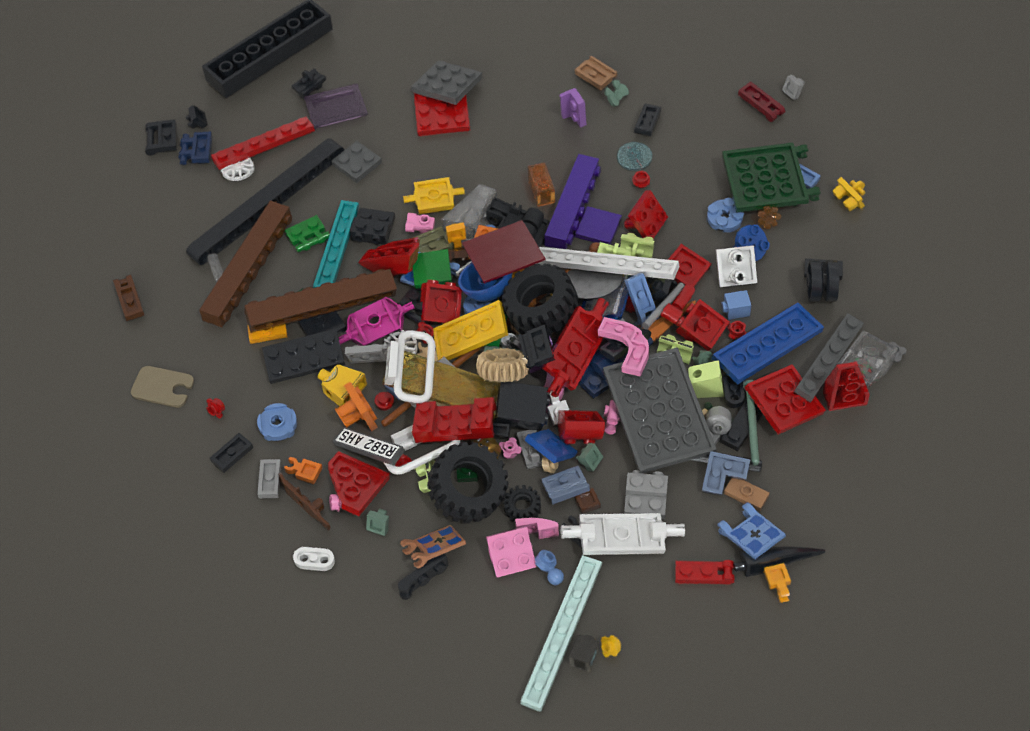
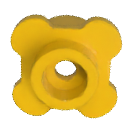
[601,635,621,658]

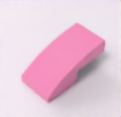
[515,518,559,539]

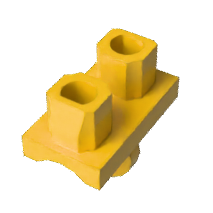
[832,177,865,211]

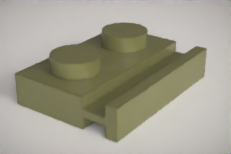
[413,226,453,253]

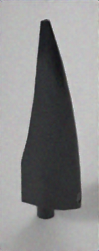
[734,546,825,577]

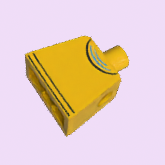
[318,365,367,406]

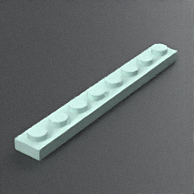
[521,555,602,712]

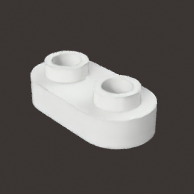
[293,547,335,571]

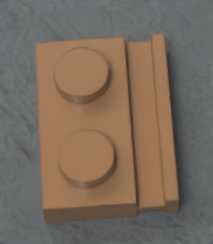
[575,56,617,91]

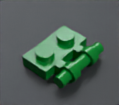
[285,215,330,253]

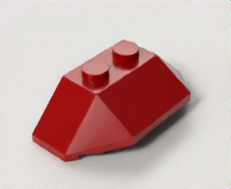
[358,237,420,276]

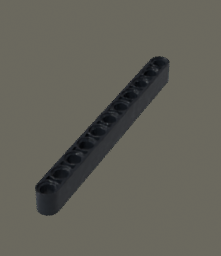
[186,138,344,265]

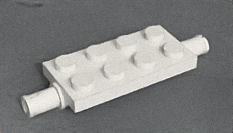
[561,513,685,555]

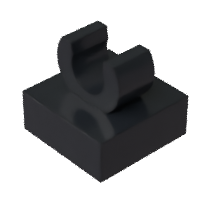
[186,105,208,129]

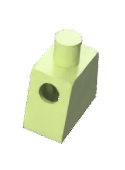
[688,361,724,398]

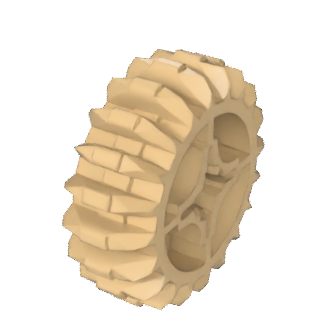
[476,348,529,383]

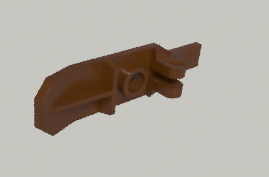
[278,472,331,531]

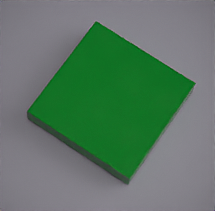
[413,249,452,289]

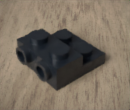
[350,208,395,245]

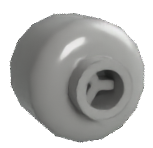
[706,406,732,435]

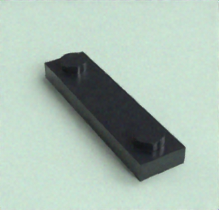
[720,400,763,452]

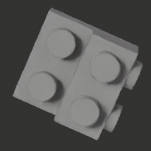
[624,470,668,519]

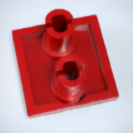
[624,190,668,239]

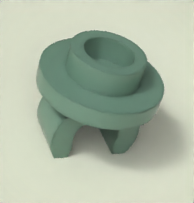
[692,350,713,365]

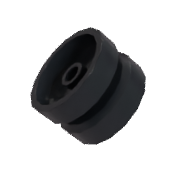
[806,260,839,302]

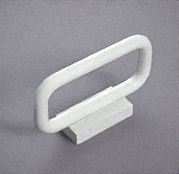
[385,330,436,403]
[383,425,460,475]

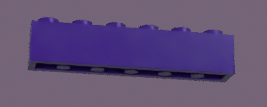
[545,154,601,249]

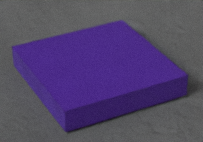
[575,206,622,245]

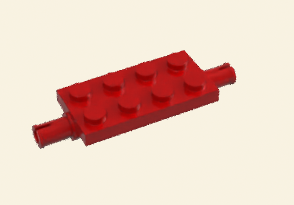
[542,298,609,397]

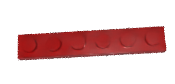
[211,117,315,170]

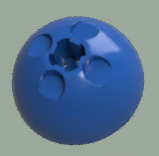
[458,262,513,302]

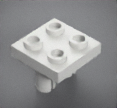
[715,245,757,287]

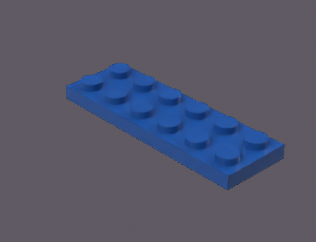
[712,303,824,384]

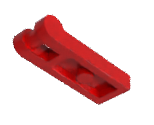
[675,560,735,584]

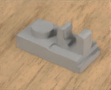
[517,429,544,470]

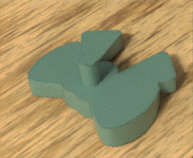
[605,80,629,107]

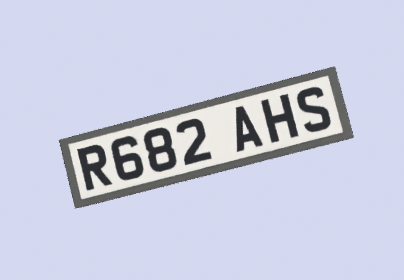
[333,427,405,466]

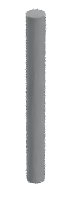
[642,283,685,329]

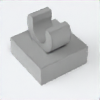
[782,75,805,100]

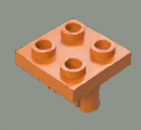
[335,382,378,432]

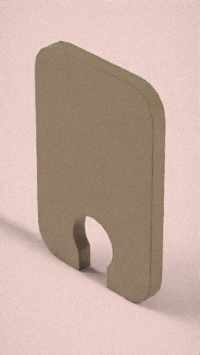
[131,366,194,408]

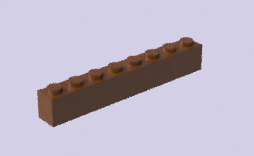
[199,201,292,327]
[244,269,397,333]

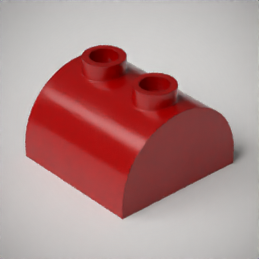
[558,410,605,444]

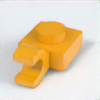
[446,222,466,248]
[764,563,791,603]

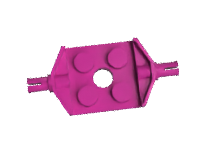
[339,297,415,346]

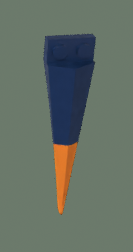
[578,300,696,399]

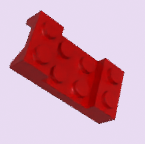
[412,397,497,443]

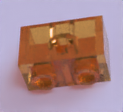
[528,162,555,207]

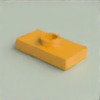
[247,324,288,344]

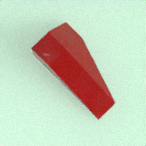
[823,362,870,411]

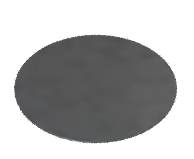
[567,269,622,299]

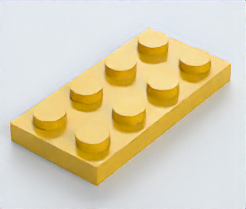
[433,300,508,361]

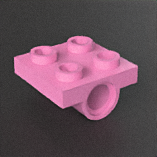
[486,526,537,578]

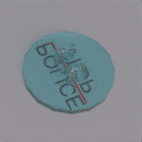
[617,142,652,171]

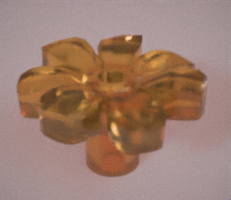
[758,206,781,229]

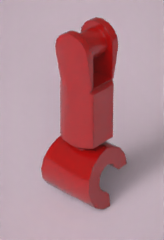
[661,285,695,325]

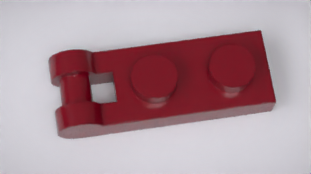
[738,81,785,122]

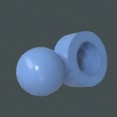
[535,550,564,585]

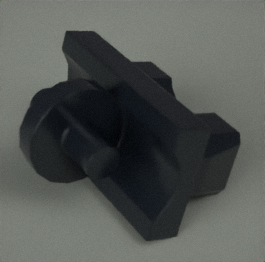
[292,68,326,100]

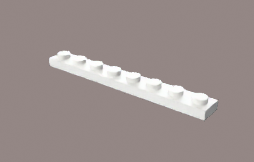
[537,247,680,280]

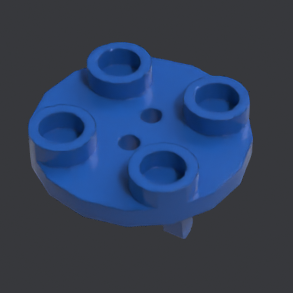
[733,225,770,261]

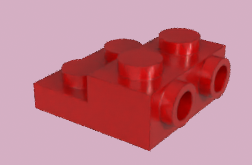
[420,280,462,324]
[675,299,730,351]

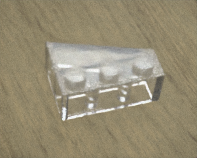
[441,184,497,240]

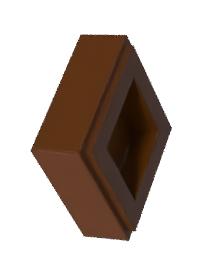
[574,488,601,514]

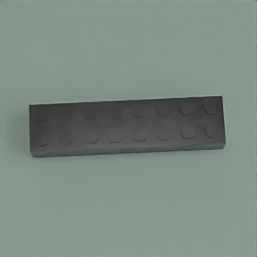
[202,0,333,98]

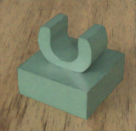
[576,443,603,472]
[366,509,389,536]

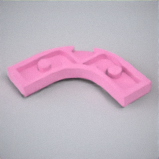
[598,317,649,377]

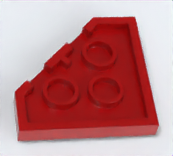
[328,451,390,516]

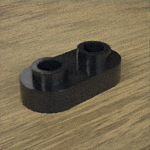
[723,373,745,408]

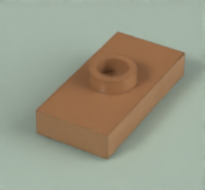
[724,478,770,511]

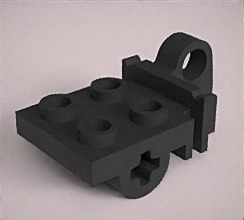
[486,197,550,247]

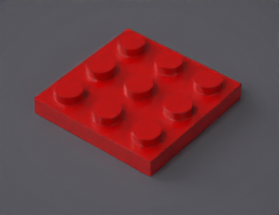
[414,93,470,136]
[745,364,826,435]

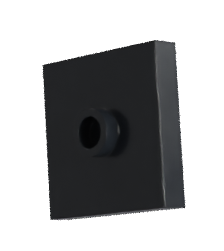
[297,311,347,336]

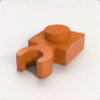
[284,457,322,484]

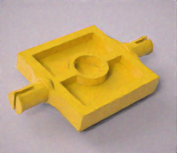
[403,177,465,214]

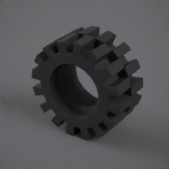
[504,485,541,522]

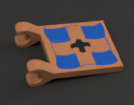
[400,525,466,568]

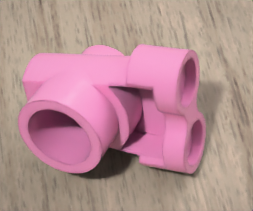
[405,213,435,234]
[604,400,621,435]

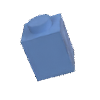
[721,290,751,320]

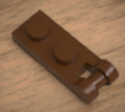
[113,274,144,321]

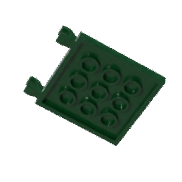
[722,142,821,213]

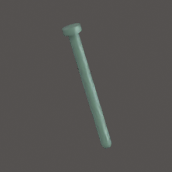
[743,380,759,466]

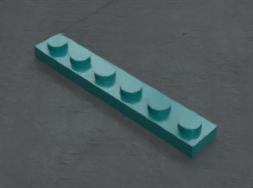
[313,200,359,288]

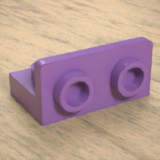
[560,88,587,127]

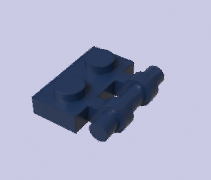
[179,131,212,165]

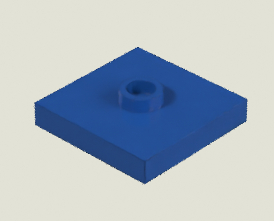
[525,429,578,463]

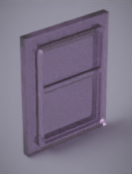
[304,84,368,129]

